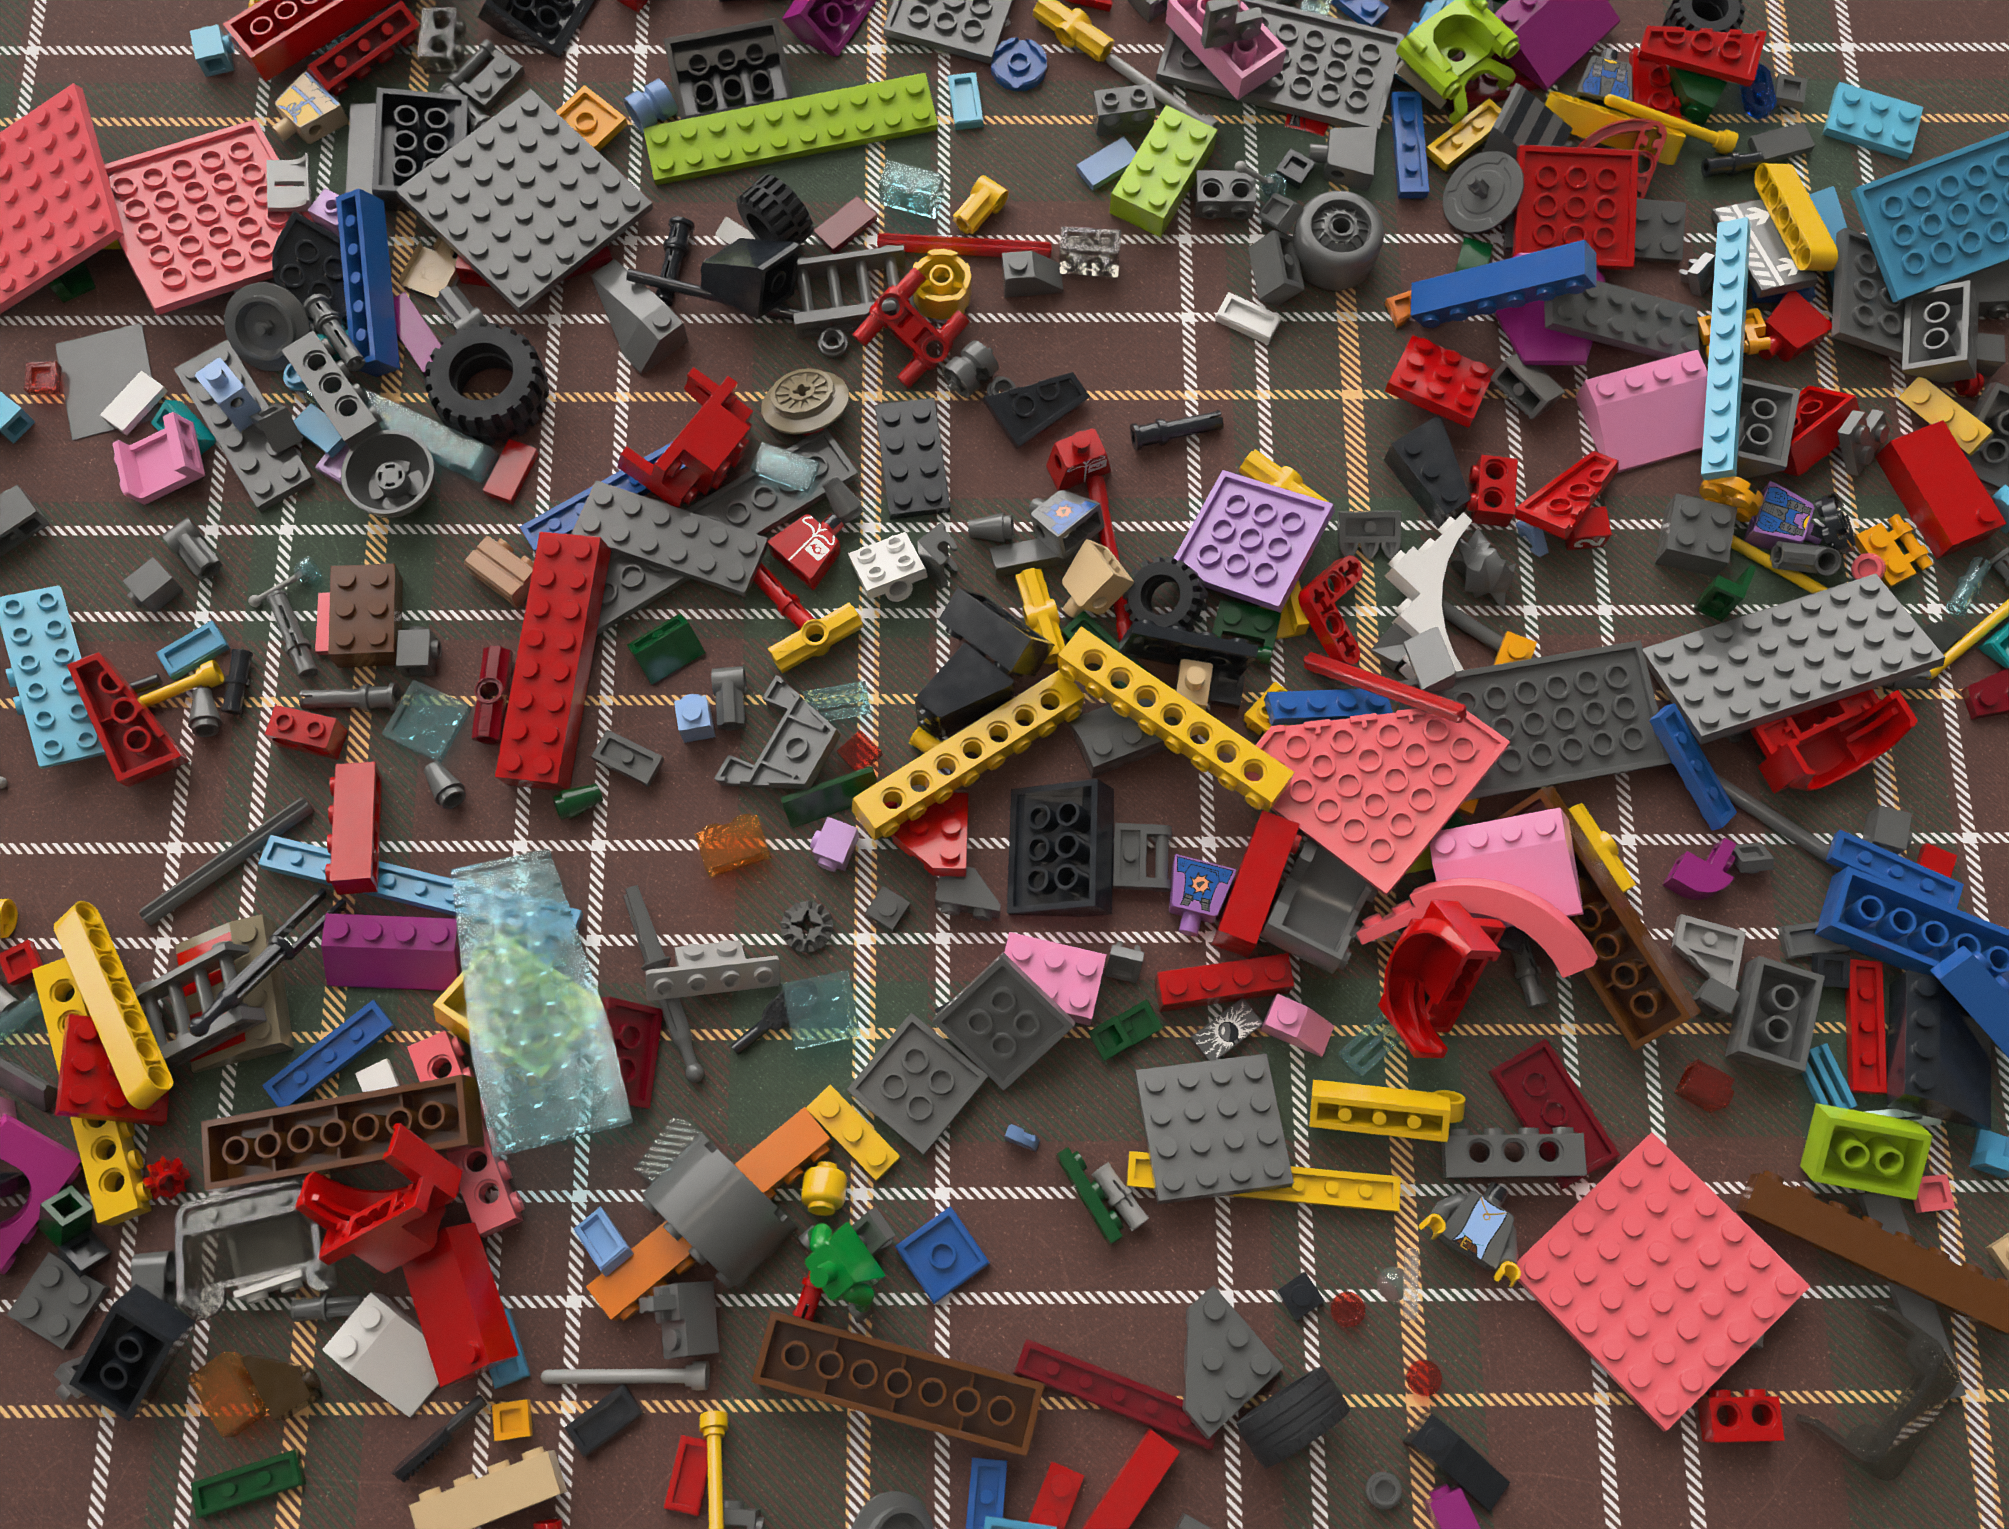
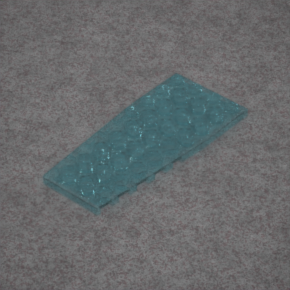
[450,849,632,1158]

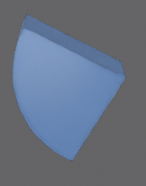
[1516,520,1549,557]
[1005,1124,1040,1152]

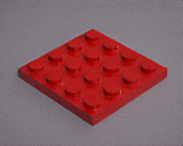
[1513,145,1639,270]

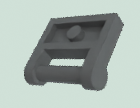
[446,39,525,112]
[1113,823,1172,892]

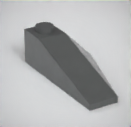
[591,259,688,376]

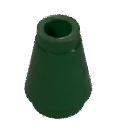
[552,783,603,820]

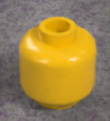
[801,1162,847,1216]

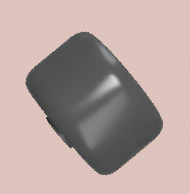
[1292,191,1384,291]

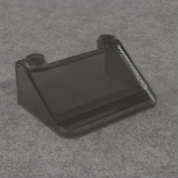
[175,1176,338,1321]

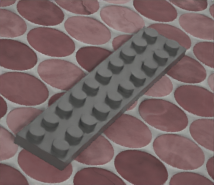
[596,427,859,636]

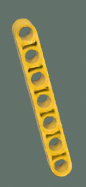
[54,901,173,1110]

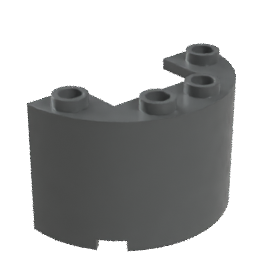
[1259,837,1378,974]
[641,1133,798,1289]

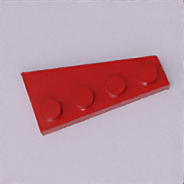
[1637,26,1767,87]
[1515,451,1619,539]

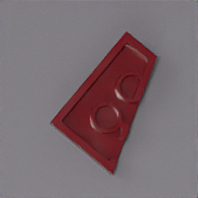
[601,996,663,1109]

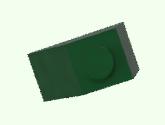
[1668,66,1727,126]

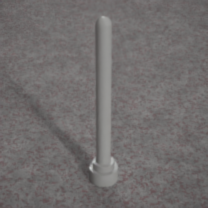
[1106,54,1220,129]
[541,1361,710,1390]

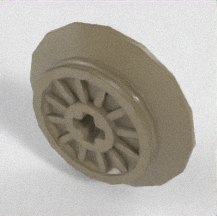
[761,368,849,435]

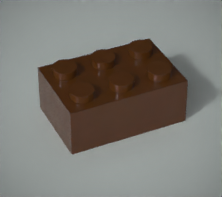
[328,563,403,668]

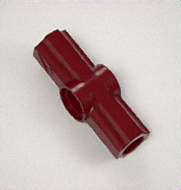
[471,645,513,745]

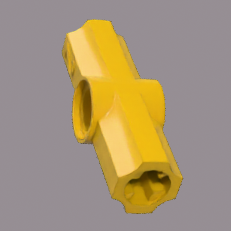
[1033,0,1115,62]
[1239,449,1328,502]
[1015,568,1065,664]
[768,603,863,674]
[1569,803,1636,893]

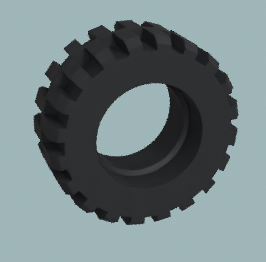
[424,323,549,445]

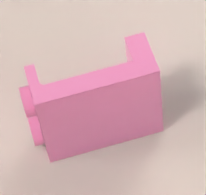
[113,412,205,505]

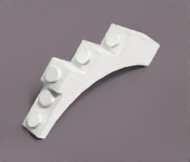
[1385,512,1472,680]

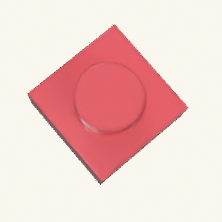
[1913,1174,1955,1213]

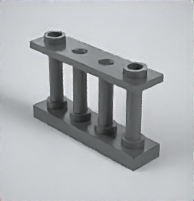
[794,245,914,339]
[134,941,267,1071]

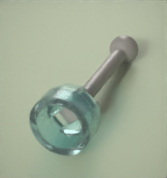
[1235,161,1286,198]
[248,556,322,607]

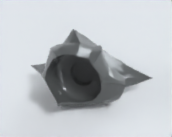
[1449,528,1516,611]

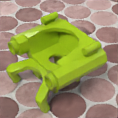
[1396,0,1520,124]

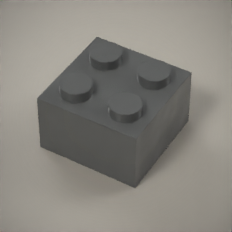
[1655,493,1737,577]

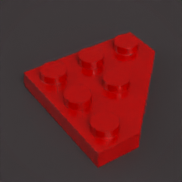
[884,793,968,877]
[55,1014,169,1126]

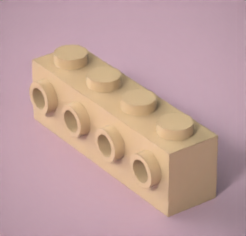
[409,1446,567,1529]

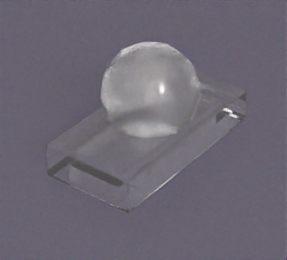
[1376,1248,1419,1322]

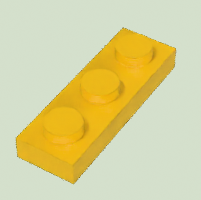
[1426,98,1502,172]
[1898,377,1994,456]
[806,1085,901,1182]

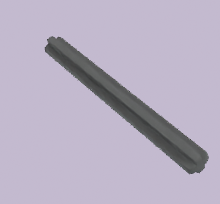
[139,797,313,925]

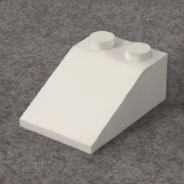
[322,1292,439,1418]

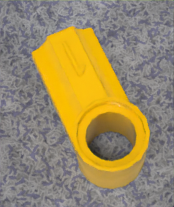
[953,175,1009,234]

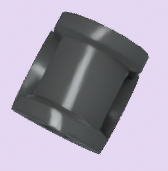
[130,1250,177,1307]

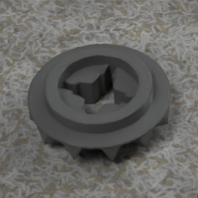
[780,900,833,953]

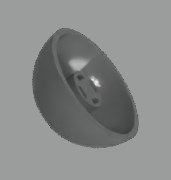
[341,430,435,518]

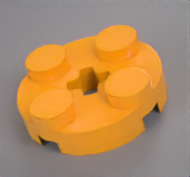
[1699,476,1764,522]

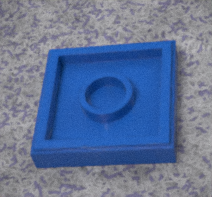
[895,1206,990,1304]

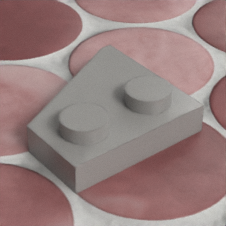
[1671,914,1746,990]

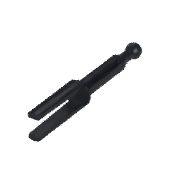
[188,887,347,1037]

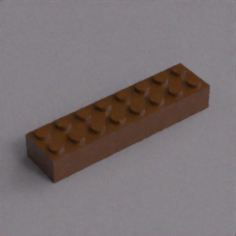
[1495,786,1701,1050]
[201,1075,484,1192]
[751,1311,1044,1456]

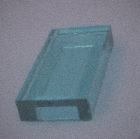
[750,442,820,493]

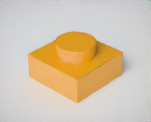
[492,1399,533,1441]

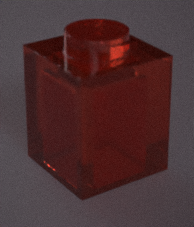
[1674,1059,1735,1113]

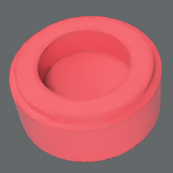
[1851,553,1886,580]

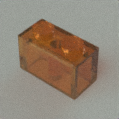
[695,814,771,878]
[187,1352,269,1438]

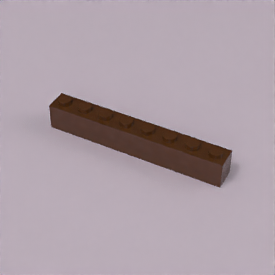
[1736,1170,2009,1335]

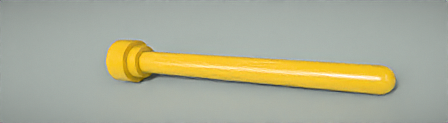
[1604,94,1738,155]
[1731,535,1829,594]
[1926,599,2009,679]
[139,660,224,708]
[699,1411,728,1529]

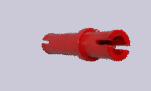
[753,562,815,631]

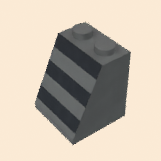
[1482,83,1573,160]

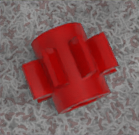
[142,1156,191,1201]

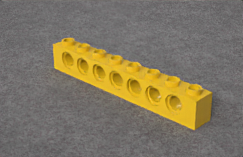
[1058,627,1295,812]
[852,670,1085,841]
[32,957,152,1226]

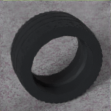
[1236,1366,1351,1469]

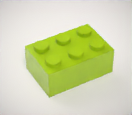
[1800,1103,1933,1200]

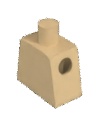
[1062,539,1134,619]

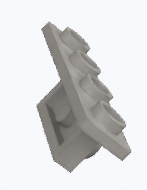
[645,940,780,1001]

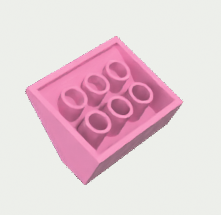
[1575,350,1708,473]
[1430,808,1584,927]

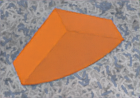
[1384,290,1411,328]

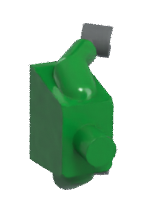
[798,1221,886,1324]

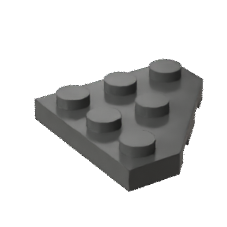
[1183,1285,1283,1439]

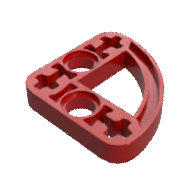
[1577,118,1667,199]

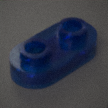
[1739,64,1777,119]

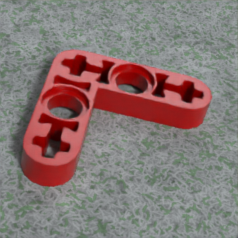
[1298,555,1363,665]

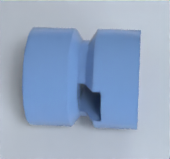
[623,79,678,133]

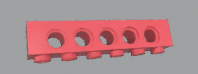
[407,1030,525,1238]

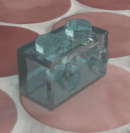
[878,160,944,219]

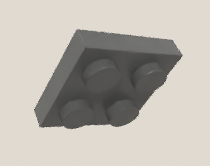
[7,1252,110,1350]

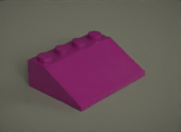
[1494,0,1621,91]

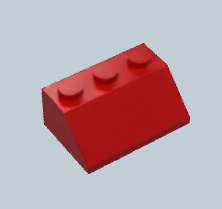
[1780,385,1860,476]

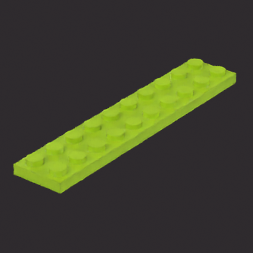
[643,73,938,185]

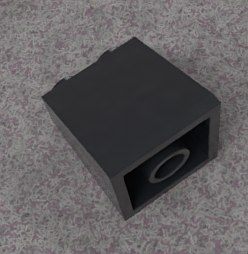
[701,238,800,320]
[915,642,1014,738]

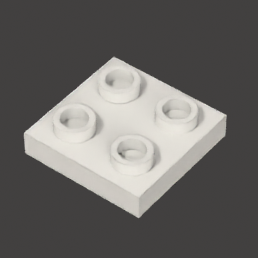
[848,532,927,602]

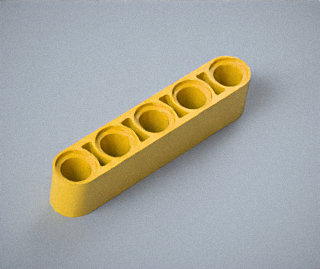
[1545,91,1686,165]
[1754,163,1838,271]

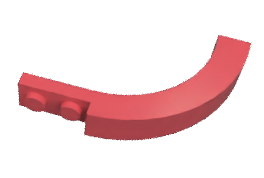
[1356,878,1598,978]

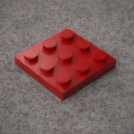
[1384,335,1495,428]

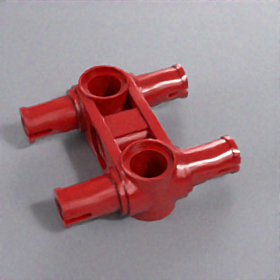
[852,267,970,389]

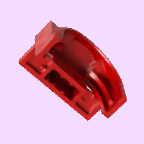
[617,367,753,508]
[1750,689,1918,794]
[1378,899,1506,1058]
[295,1123,463,1274]

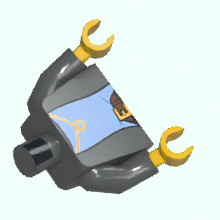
[1419,1182,1521,1288]

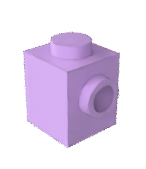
[308,188,339,237]
[810,817,859,872]

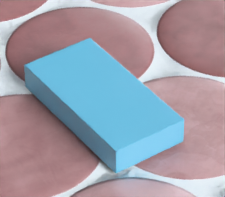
[948,72,983,130]

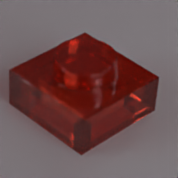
[24,361,62,395]
[837,730,883,771]

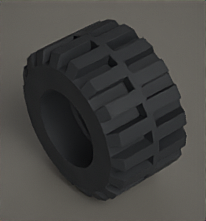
[1663,0,1745,32]
[736,174,814,245]
[1123,556,1208,632]

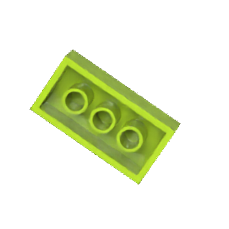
[1109,105,1218,238]

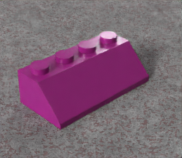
[781,0,876,57]
[321,913,468,991]

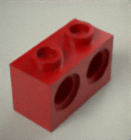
[1467,454,1518,527]
[264,705,348,760]
[1697,1389,1785,1442]

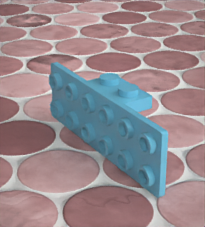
[0,586,105,769]

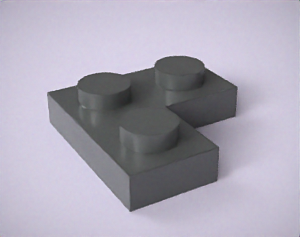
[1201,0,1263,49]
[1838,409,1890,476]

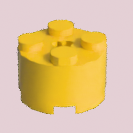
[913,249,971,320]

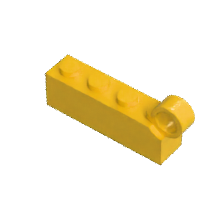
[1309,1079,1466,1142]

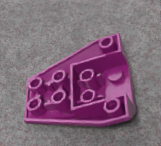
[1493,253,1605,365]

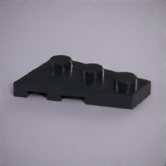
[981,372,1090,449]

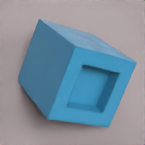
[1969,1129,2009,1178]

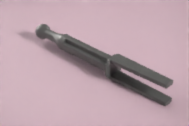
[623,885,705,1083]

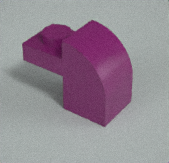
[1663,838,1736,900]

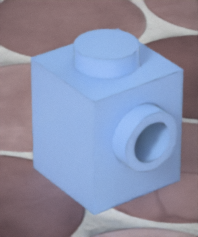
[674,694,716,743]

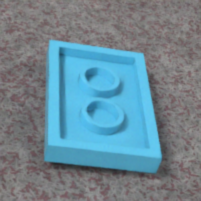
[1822,82,1923,160]

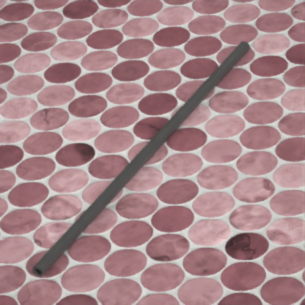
[1442,599,1843,872]

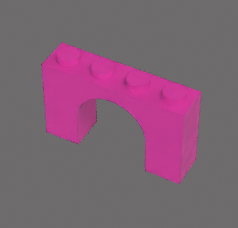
[0,1113,81,1275]

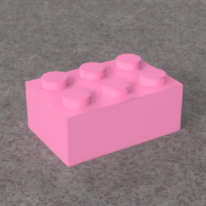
[1004,932,1106,1026]

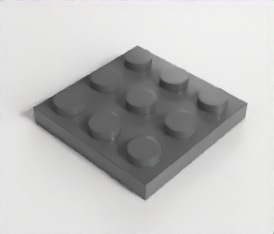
[932,952,1075,1090]
[846,1013,988,1156]

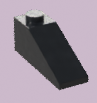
[1403,1413,1510,1512]

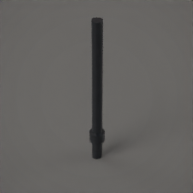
[626,269,802,321]

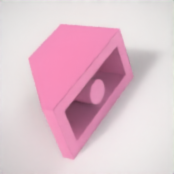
[1260,994,1334,1057]

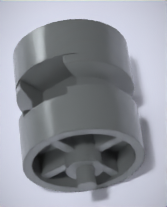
[942,340,999,398]

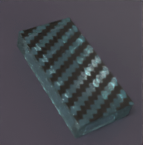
[634,1114,704,1183]

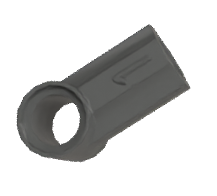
[435,286,489,330]
[161,517,223,580]
[1770,541,1842,576]
[711,666,747,731]

